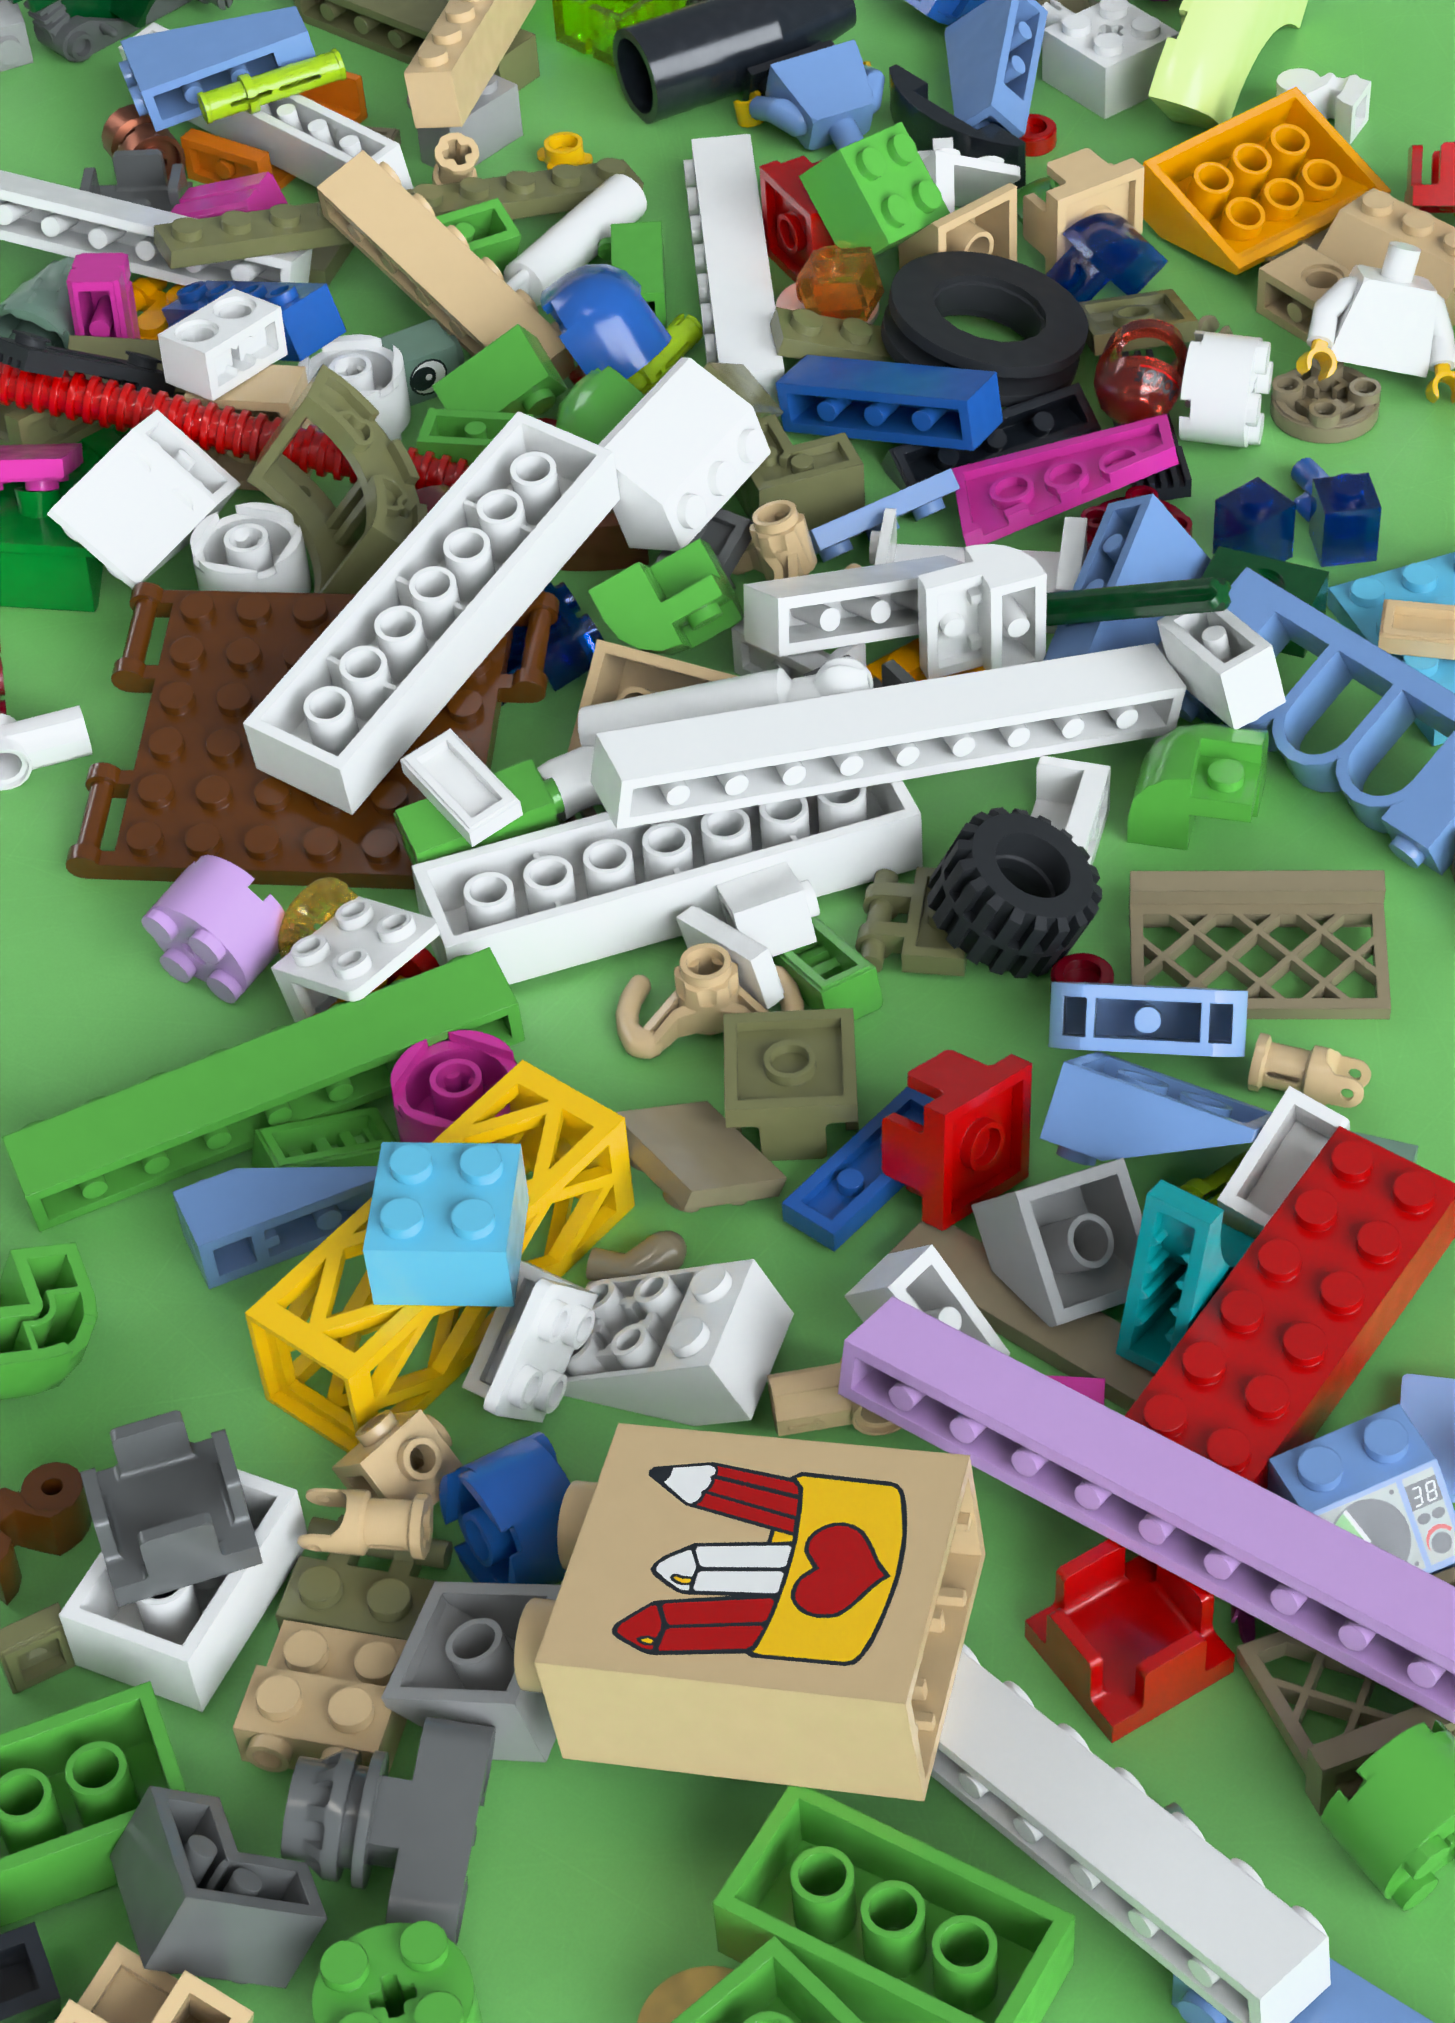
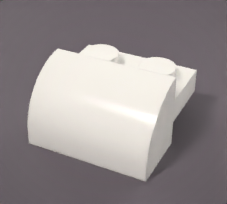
[918,544,1047,680]

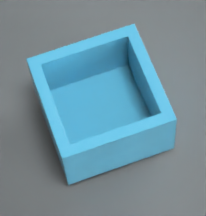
[363,1142,529,1307]

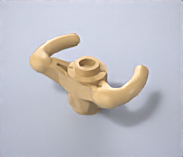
[732,500,862,580]
[615,943,804,1059]

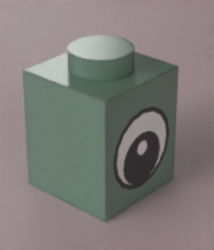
[381,318,464,406]

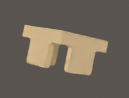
[1023,148,1144,286]

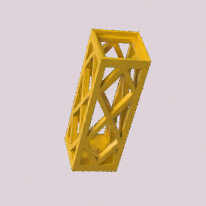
[245,1059,635,1453]

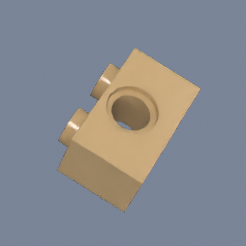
[1256,243,1351,343]

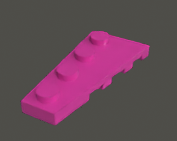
[952,414,1179,547]

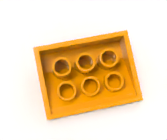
[1142,87,1391,275]

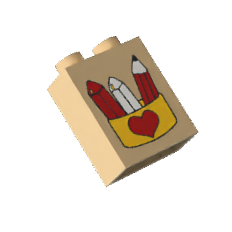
[514,1423,986,1802]

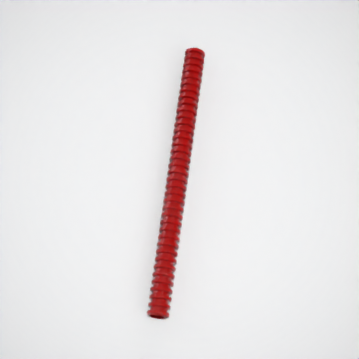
[0,362,469,490]

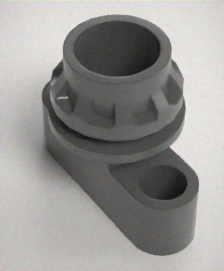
[281,1716,496,1946]

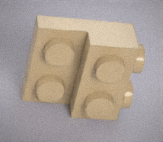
[233,1620,407,1772]

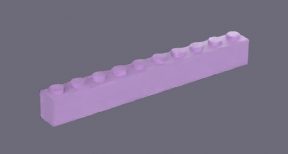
[838,1296,1455,1724]

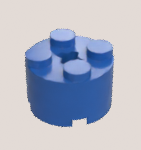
[439,1431,571,1585]

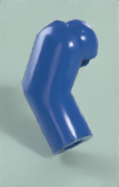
[1291,458,1339,523]

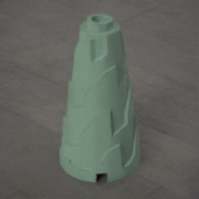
[0,256,75,349]

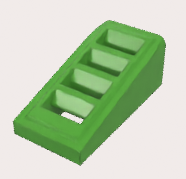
[772,917,883,1021]
[251,1107,397,1168]

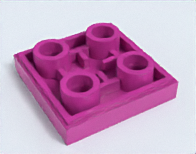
[0,443,83,491]

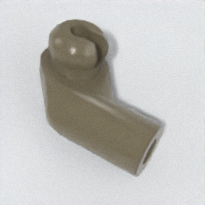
[586,1231,687,1281]

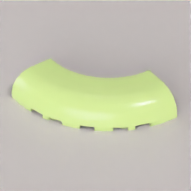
[1148,0,1308,129]

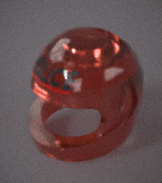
[1094,319,1188,425]

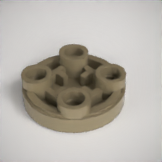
[1270,358,1381,444]

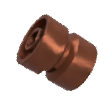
[101,104,186,181]

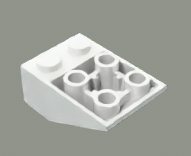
[47,410,241,589]
[563,1259,794,1426]

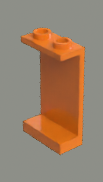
[180,71,368,189]

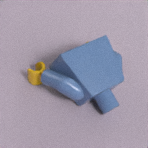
[733,40,885,150]

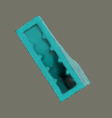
[1115,1179,1255,1374]

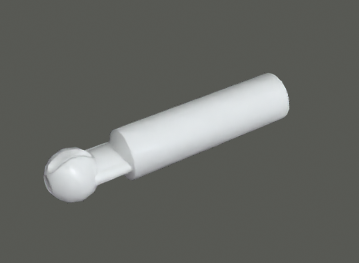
[504,174,647,306]
[578,657,874,746]

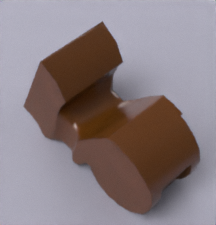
[0,1462,92,1606]

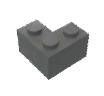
[110,1786,327,1988]

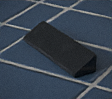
[881,382,1101,490]

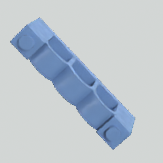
[1179,567,1455,875]

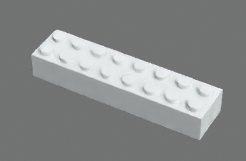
[243,411,620,815]
[411,780,923,985]

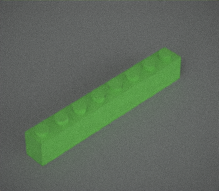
[2,947,525,1232]

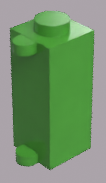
[598,221,667,329]
[393,758,565,865]

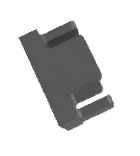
[79,149,193,212]
[80,1410,263,1607]

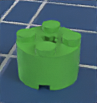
[1321,1720,1455,1911]
[312,1920,483,2023]

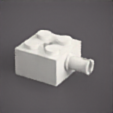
[1042,0,1179,119]

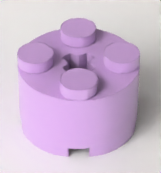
[141,855,292,1004]

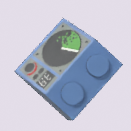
[1267,1404,1455,1575]

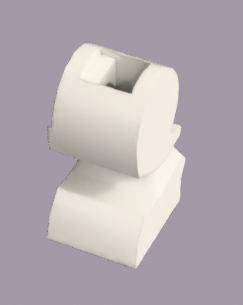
[1276,68,1371,145]

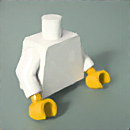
[1296,241,1455,403]

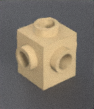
[332,1409,462,1505]

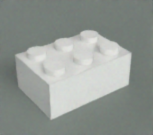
[59,1469,307,1712]

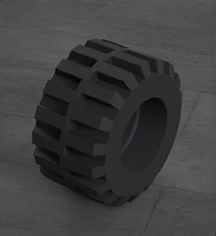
[927,807,1102,978]

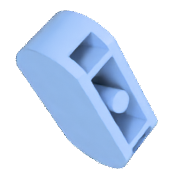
[1048,982,1248,1057]

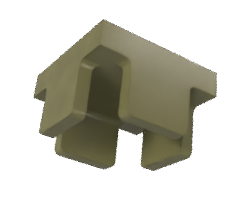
[723,1008,859,1161]

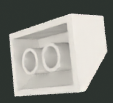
[598,357,771,551]

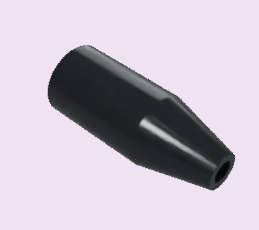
[613,0,857,124]

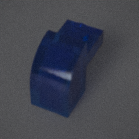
[1045,213,1168,302]

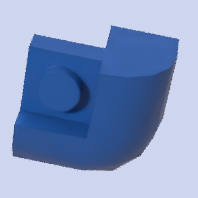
[540,264,672,379]

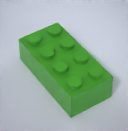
[0,1681,187,1928]
[712,1786,1075,2023]

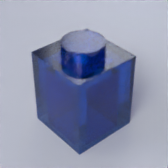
[1309,472,1382,567]
[1213,477,1296,561]

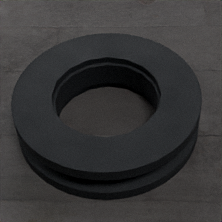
[881,251,1088,407]

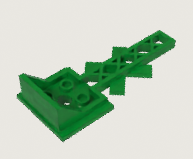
[0,424,132,612]

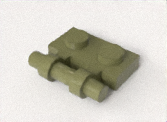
[855,867,967,976]
[275,1515,453,1640]

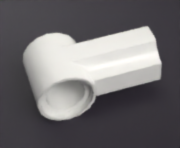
[0,705,93,791]

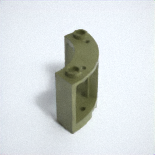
[246,364,428,594]

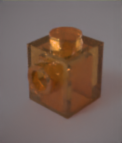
[796,245,884,321]

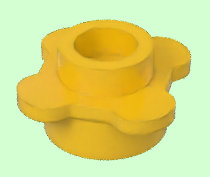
[537,132,593,170]

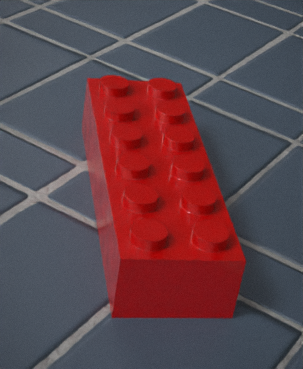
[1125,1126,1455,1489]

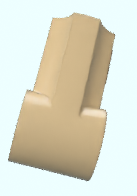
[767,1358,901,1437]

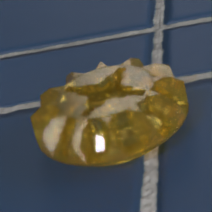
[278,877,358,958]

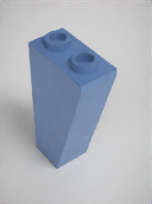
[945,0,1048,138]
[118,6,316,132]
[1043,494,1211,661]

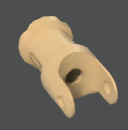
[432,132,479,185]
[1247,1033,1371,1108]
[297,1488,433,1560]

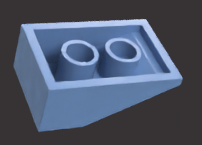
[1040,1051,1273,1166]

